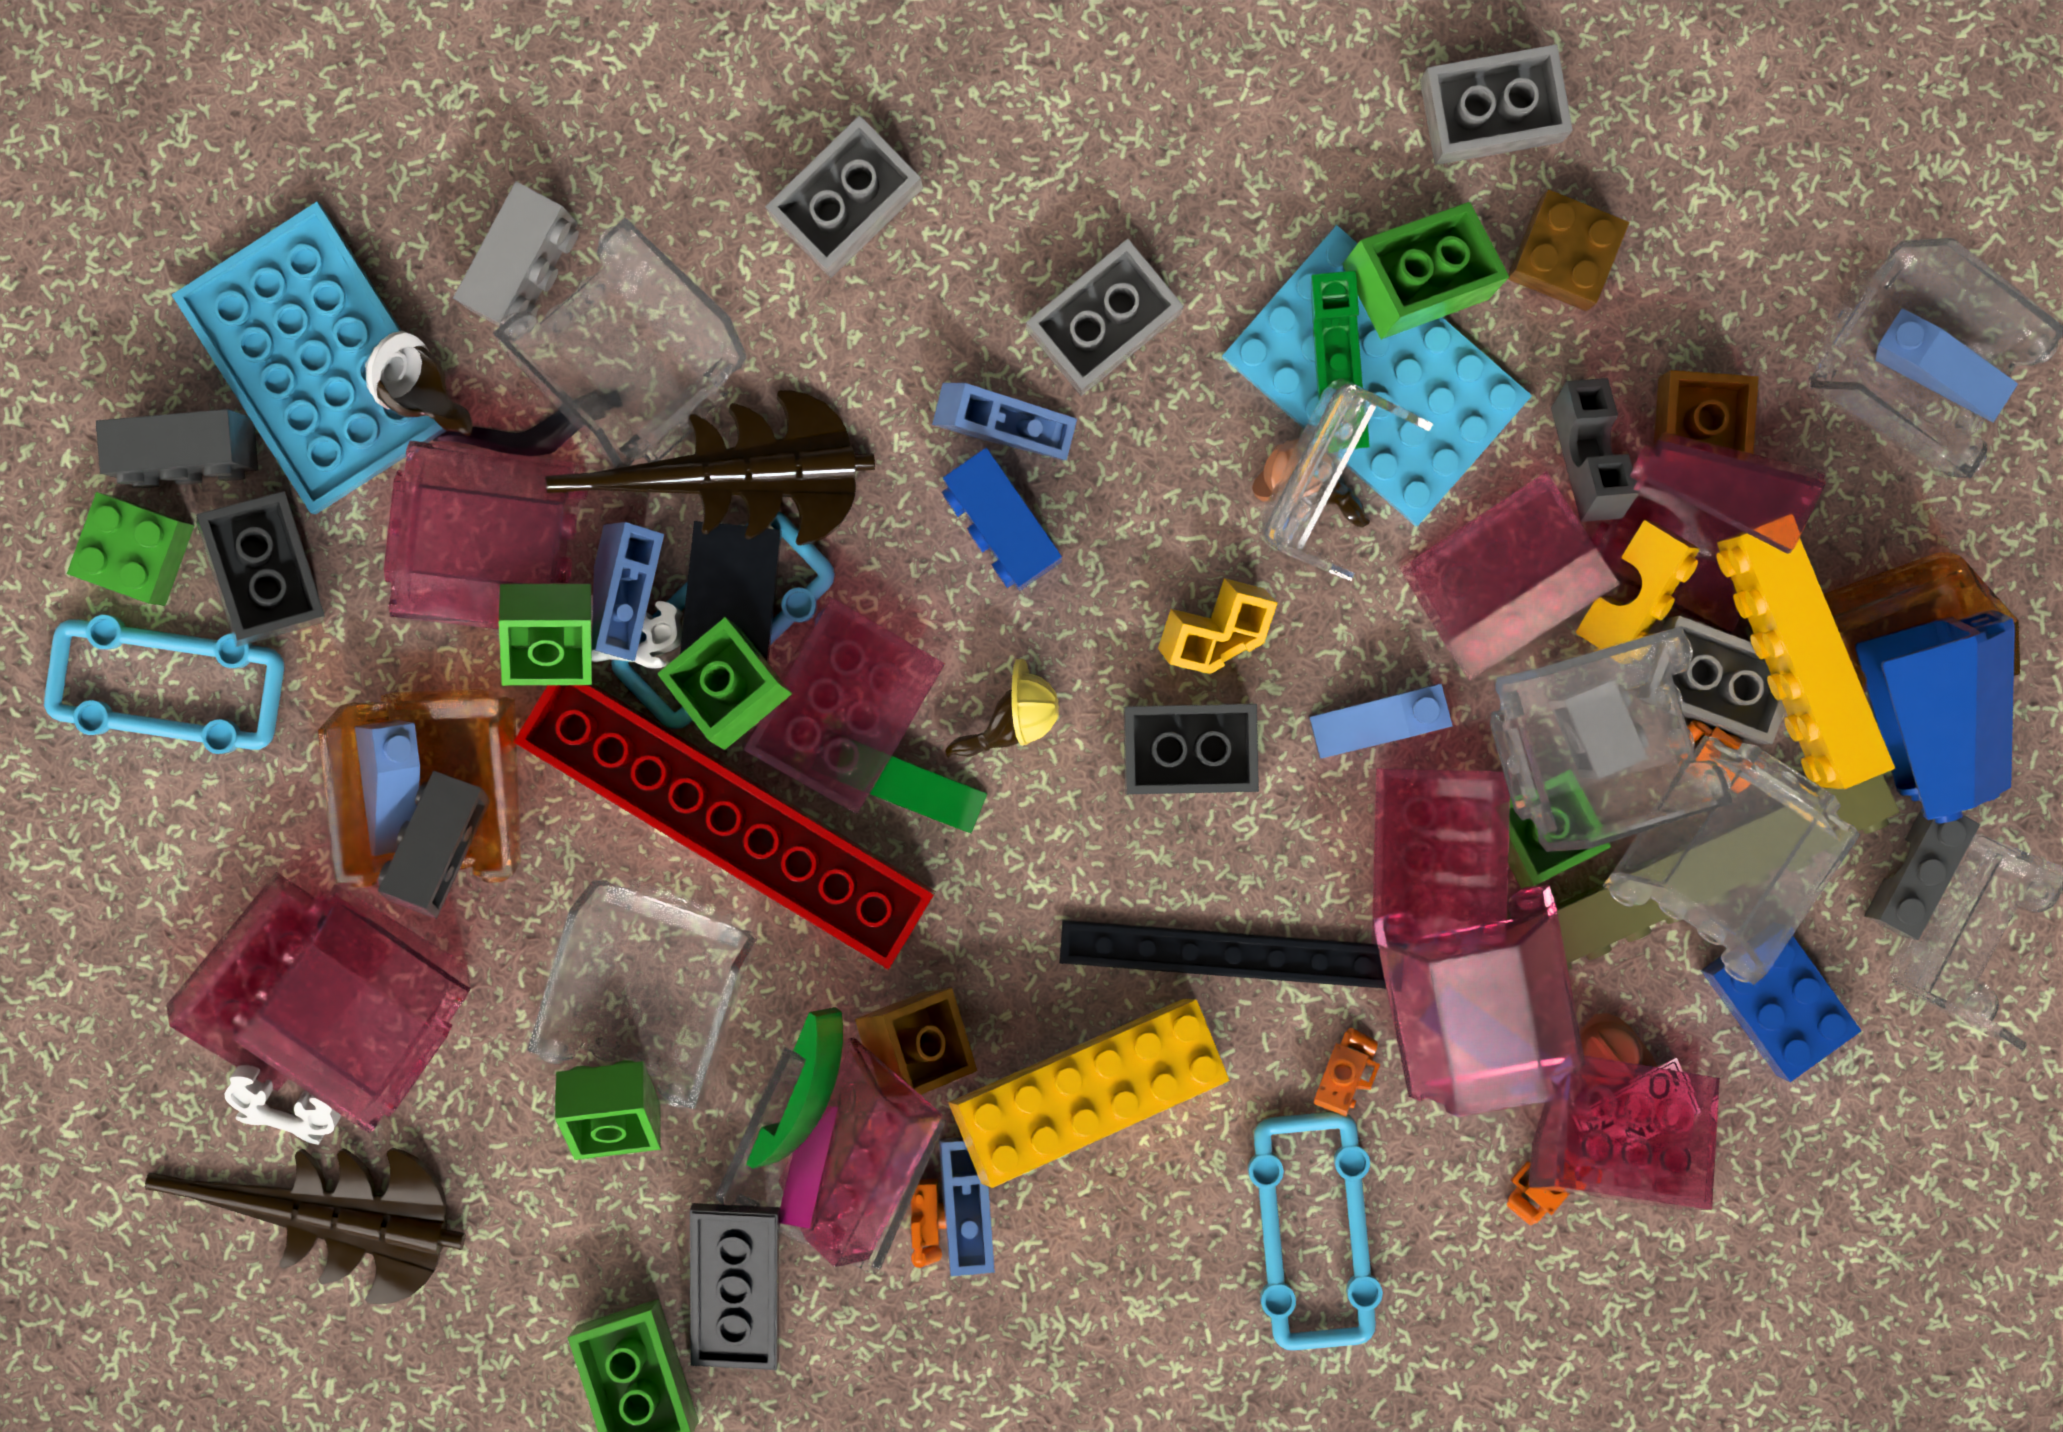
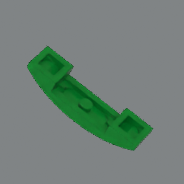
[1311,271,1370,452]
[812,730,987,834]
[746,1007,843,1169]

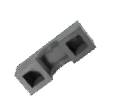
[1551,378,1639,522]
[1864,807,1981,941]

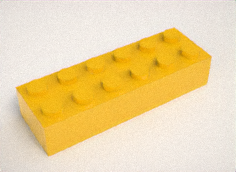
[1716,515,1896,789]
[948,999,1230,1188]

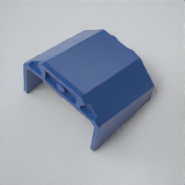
[1854,610,2015,823]

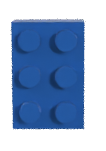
[941,447,1062,592]
[1701,920,1861,1082]

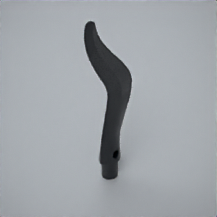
[432,391,623,456]

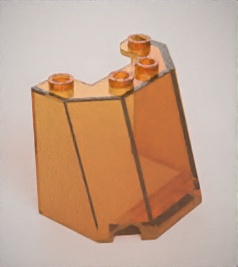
[318,689,521,888]

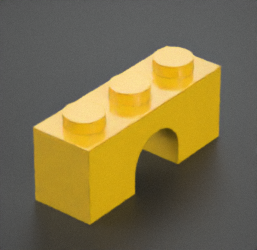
[1575,520,1700,661]

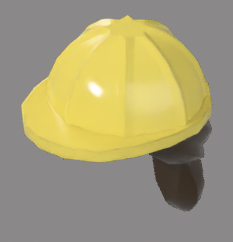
[945,659,1059,758]

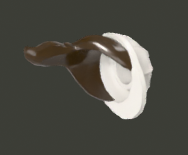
[365,331,472,436]

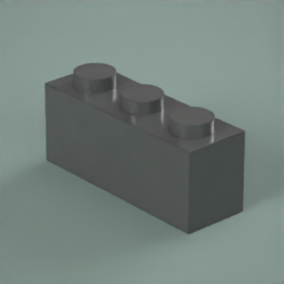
[378,771,491,919]

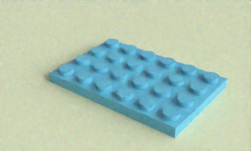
[172,202,446,515]
[1222,225,1532,527]

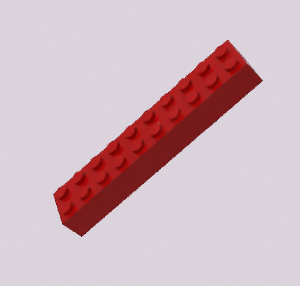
[513,683,936,970]

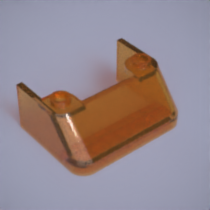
[1824,552,2020,693]

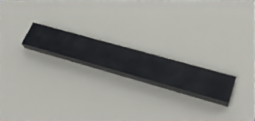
[1059,919,1408,990]

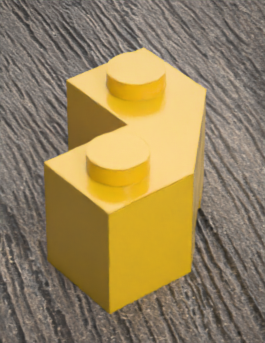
[1158,578,1278,674]

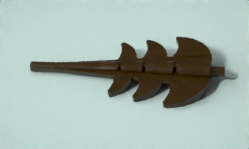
[545,390,875,546]
[145,1148,466,1304]

